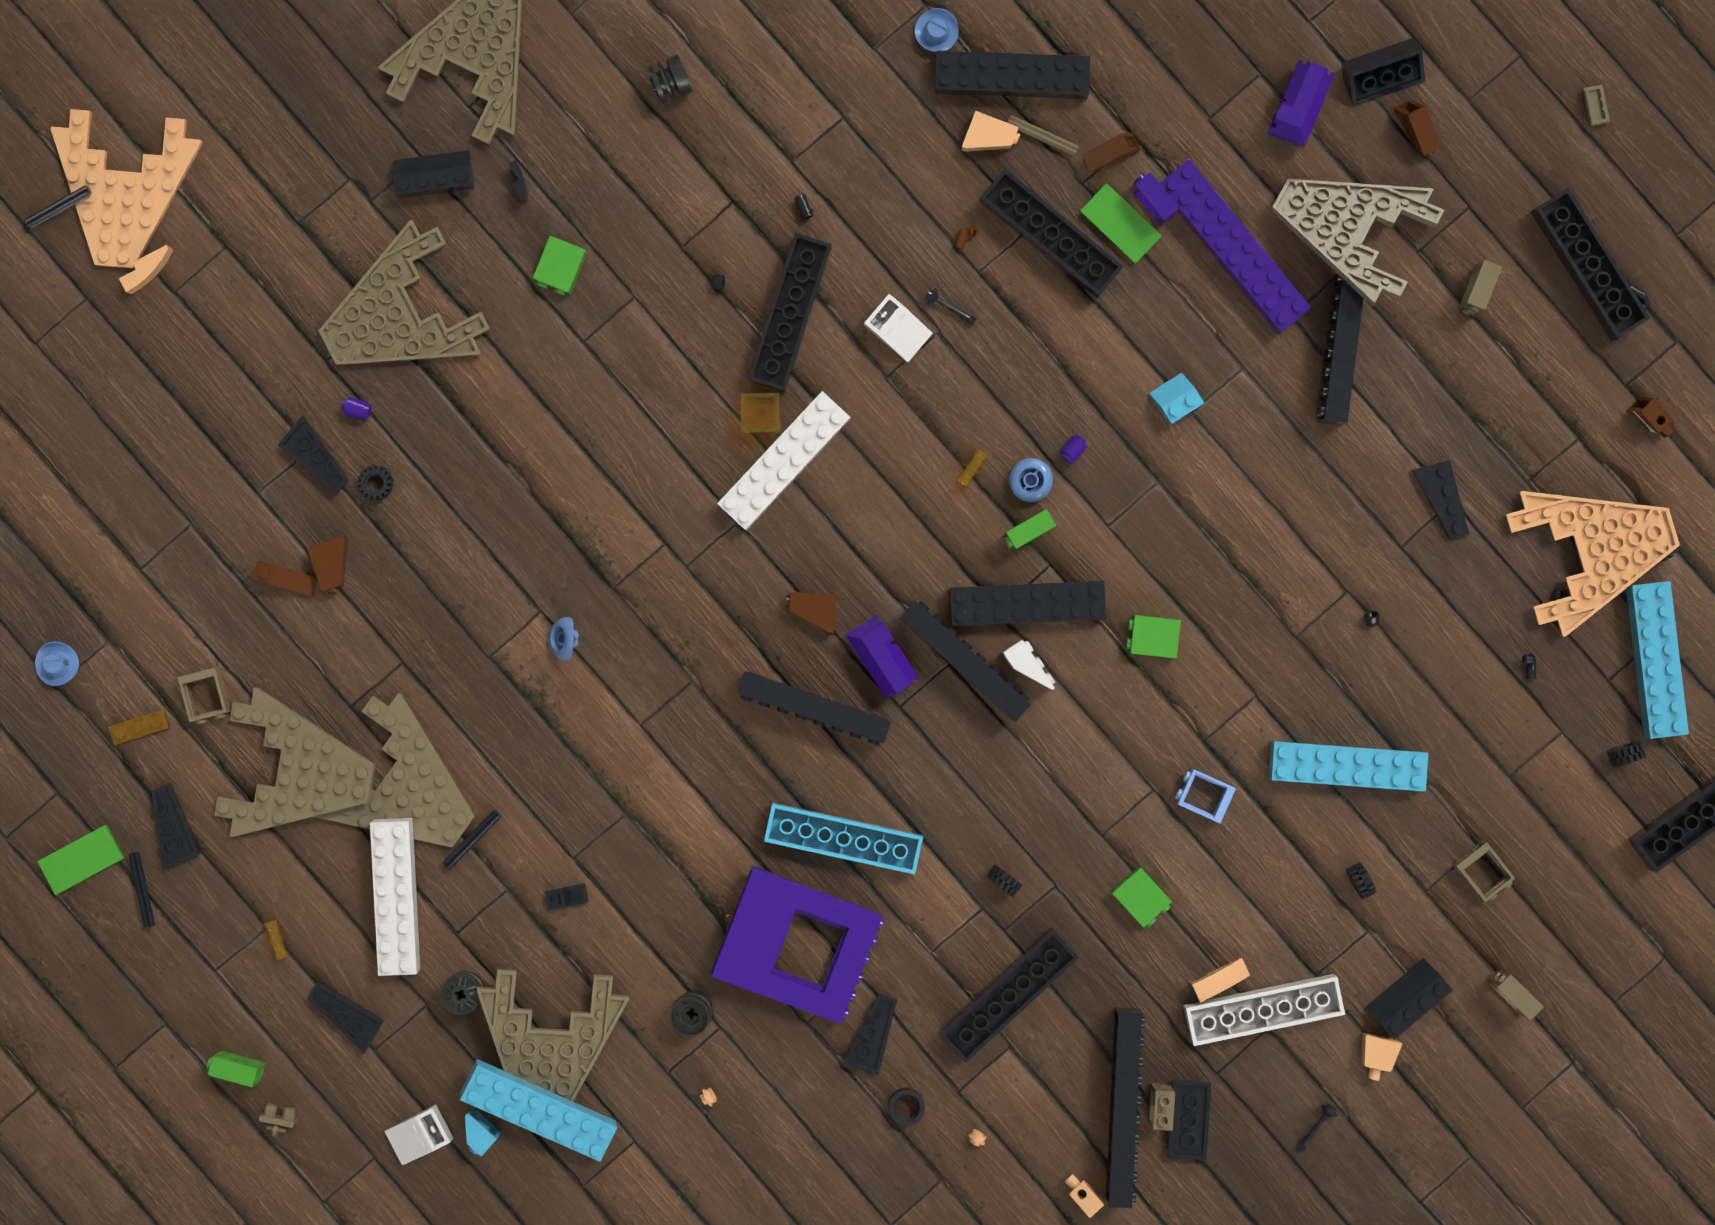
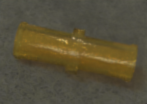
[957,449,988,488]
[264,920,288,960]

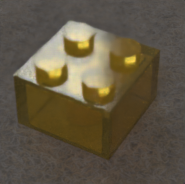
[741,393,781,434]

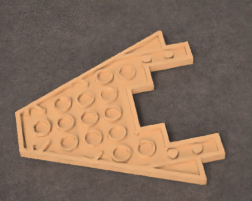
[51,109,203,269]
[1506,491,1680,637]

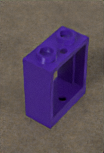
[1132,173,1179,226]

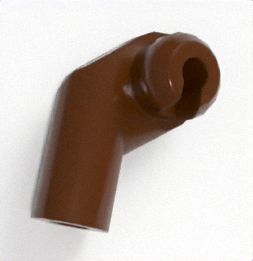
[955,225,979,250]

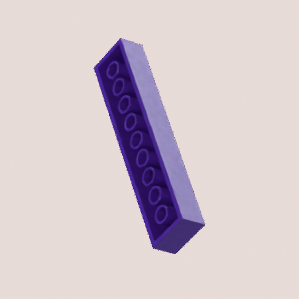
[1159,159,1311,334]

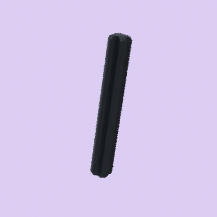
[24,185,92,229]
[443,810,501,870]
[128,852,155,927]

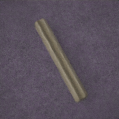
[1007,115,1078,156]

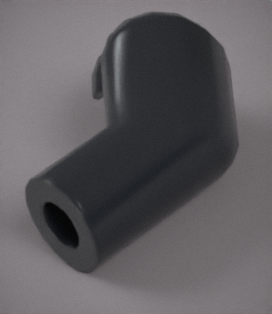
[1631,285,1650,310]
[1522,653,1537,680]

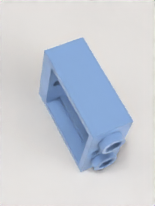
[1175,769,1236,823]

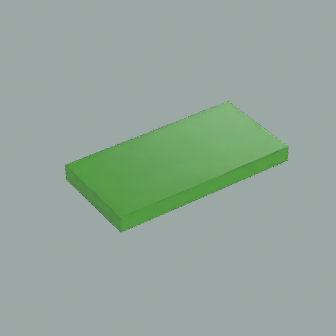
[1080,183,1162,264]
[37,825,124,895]

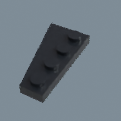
[278,416,349,495]
[1411,460,1469,539]
[152,783,201,869]
[308,981,384,1054]
[841,994,897,1075]

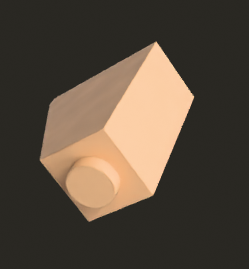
[961,111,1020,151]

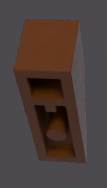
[252,560,317,596]

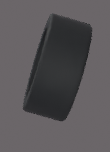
[888,1087,925,1126]

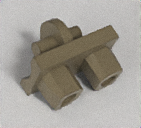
[259,1103,298,1137]

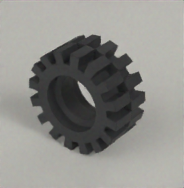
[357,465,394,501]
[1607,741,1646,766]
[1346,862,1377,900]
[986,864,1022,897]

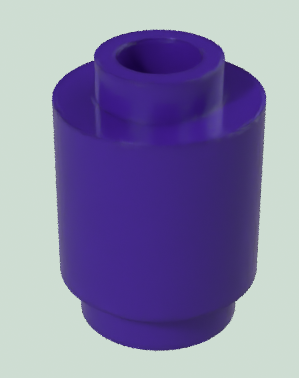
[341,397,372,420]
[1060,435,1087,464]

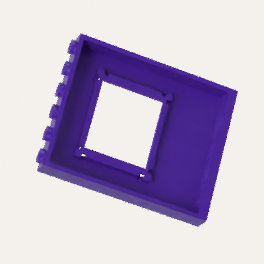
[710,865,884,1024]

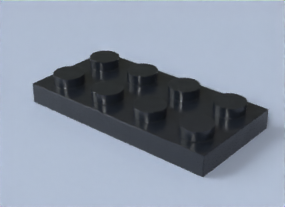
[1167,1080,1211,1160]

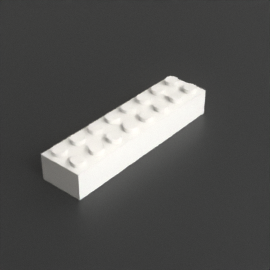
[717,391,850,531]
[370,818,420,976]
[1183,974,1345,1046]

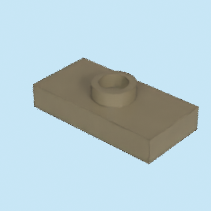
[1582,85,1610,127]

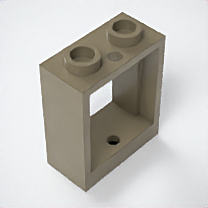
[1459,260,1502,316]
[177,667,231,725]
[1452,841,1515,902]
[1488,970,1544,1021]
[1148,1083,1175,1131]

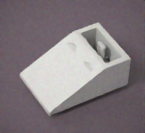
[864,294,933,362]
[1001,640,1055,690]
[384,1104,453,1165]

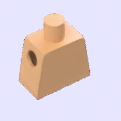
[1361,1033,1402,1081]
[1065,1174,1105,1218]

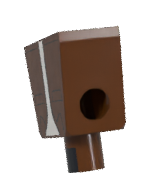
[1626,397,1673,438]

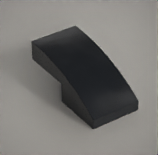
[509,160,528,203]
[545,883,589,910]

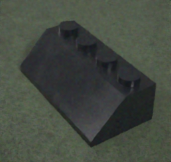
[1341,38,1425,106]
[393,150,475,199]
[1365,958,1453,1040]

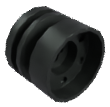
[648,54,693,104]
[440,970,485,1015]
[670,991,713,1037]

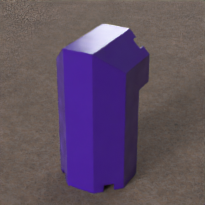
[1267,60,1335,148]
[846,614,919,699]

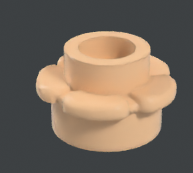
[700,1088,717,1107]
[968,1129,987,1147]

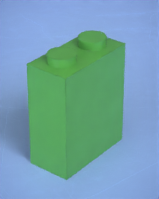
[533,236,588,296]
[1004,509,1056,550]
[1126,615,1181,658]
[1111,866,1172,928]
[206,1051,266,1087]

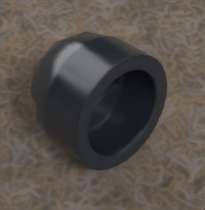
[710,275,725,290]
[1551,588,1568,601]
[1364,611,1380,627]

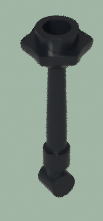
[924,288,977,325]
[1297,1103,1338,1152]

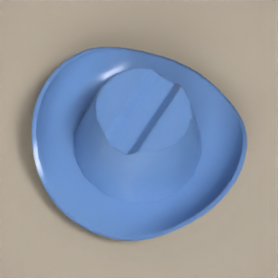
[915,8,959,52]
[1009,458,1053,502]
[548,617,579,661]
[35,642,79,686]

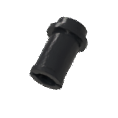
[794,194,814,220]

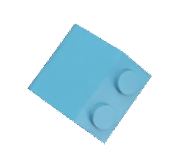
[1149,373,1204,426]
[465,1107,502,1156]

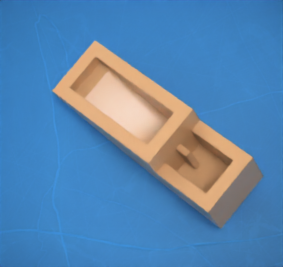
[119,245,173,294]
[1191,958,1250,1002]

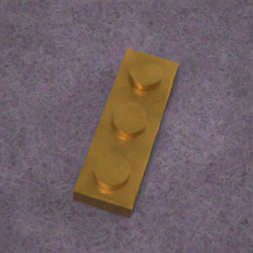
[108,709,171,745]

